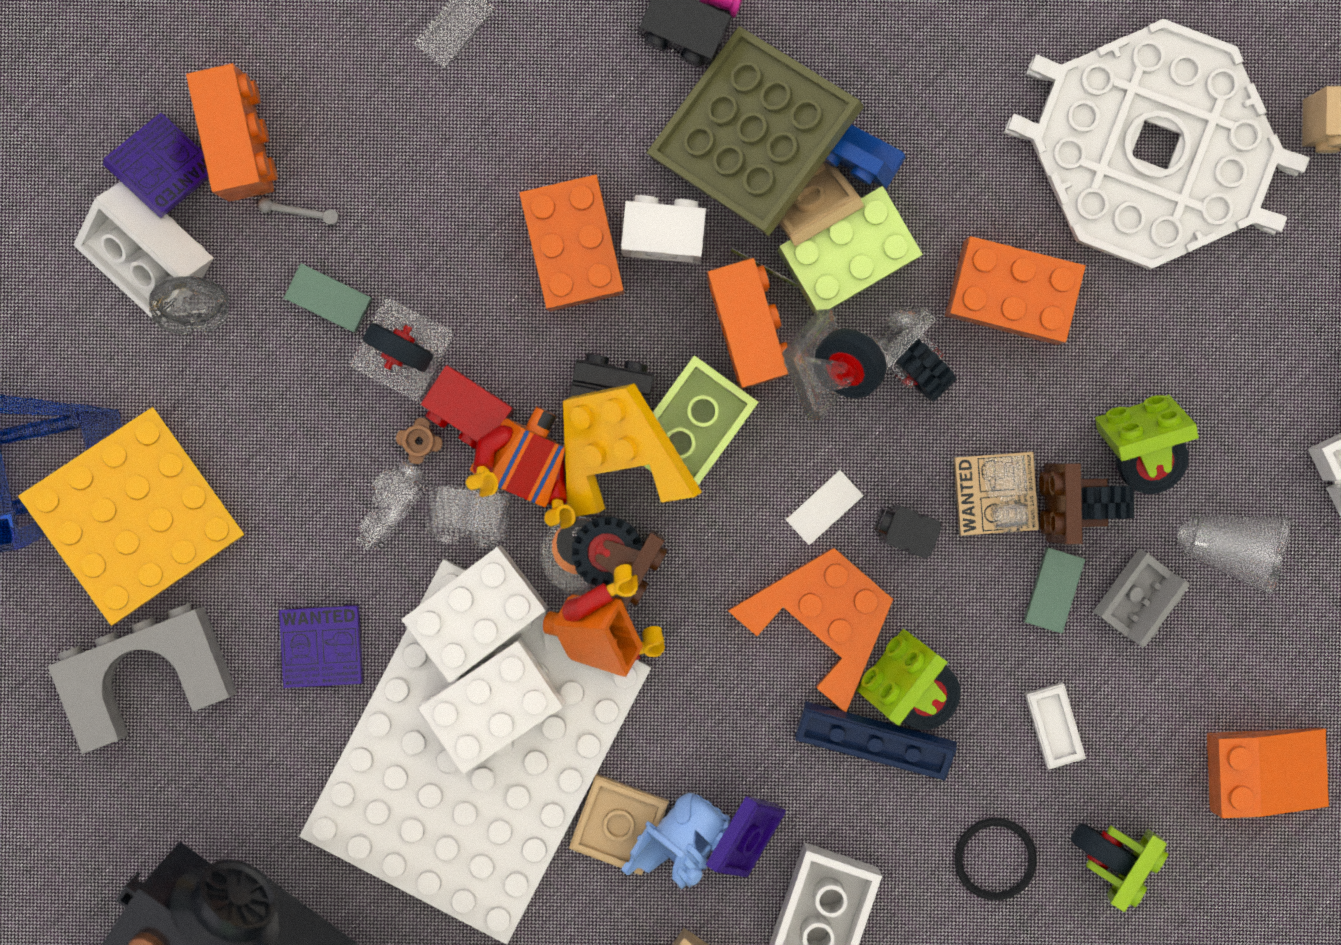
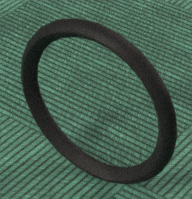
[955,818,1037,900]

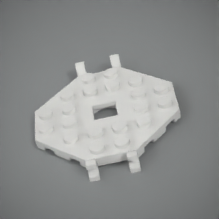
[1004,19,1310,270]

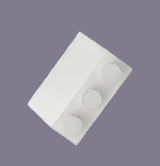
[73,182,214,324]

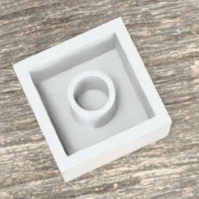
[621,195,706,264]

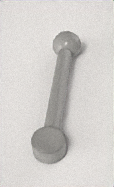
[258,198,339,225]

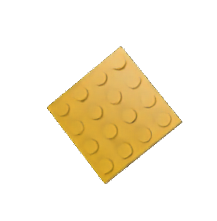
[18,407,244,626]

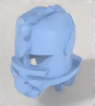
[621,793,730,889]

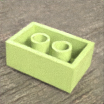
[777,186,923,318]
[644,355,759,499]

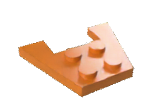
[727,547,893,712]

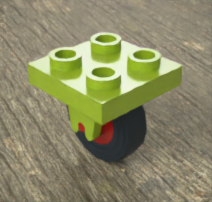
[1095,395,1199,494]
[856,628,961,730]
[1070,823,1169,912]

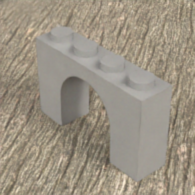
[48,603,237,754]

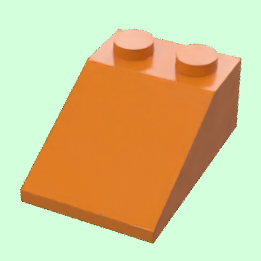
[1207,728,1329,818]

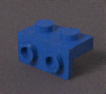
[824,124,906,189]

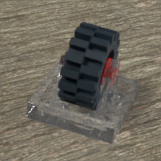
[870,306,957,402]

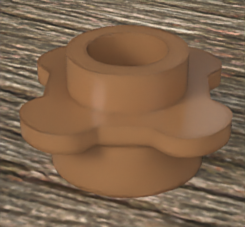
[396,418,443,464]

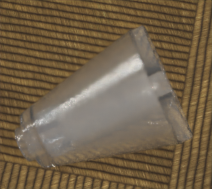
[1176,516,1291,594]

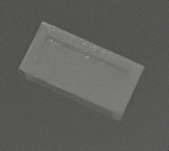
[414,0,495,71]

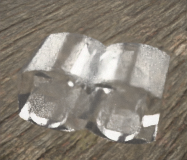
[426,484,512,548]

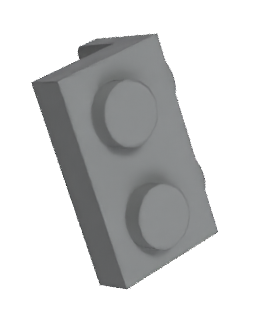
[1093,549,1189,647]

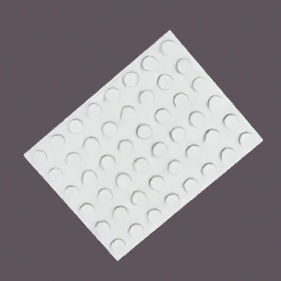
[299,559,652,945]

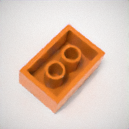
[186,63,278,202]
[519,174,625,312]
[945,236,1086,345]
[707,258,793,389]

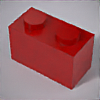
[420,365,515,449]

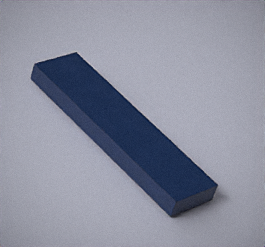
[794,701,957,780]

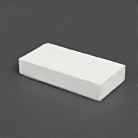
[1024,682,1086,770]

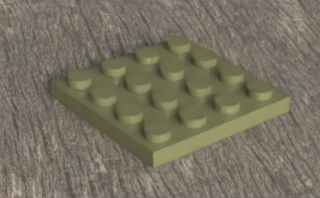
[646,26,864,236]

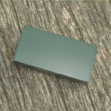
[284,263,373,333]
[1023,547,1085,634]

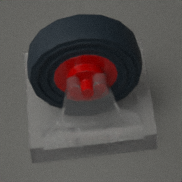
[349,296,456,402]
[782,309,887,421]

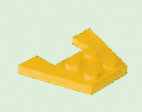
[563,383,702,517]

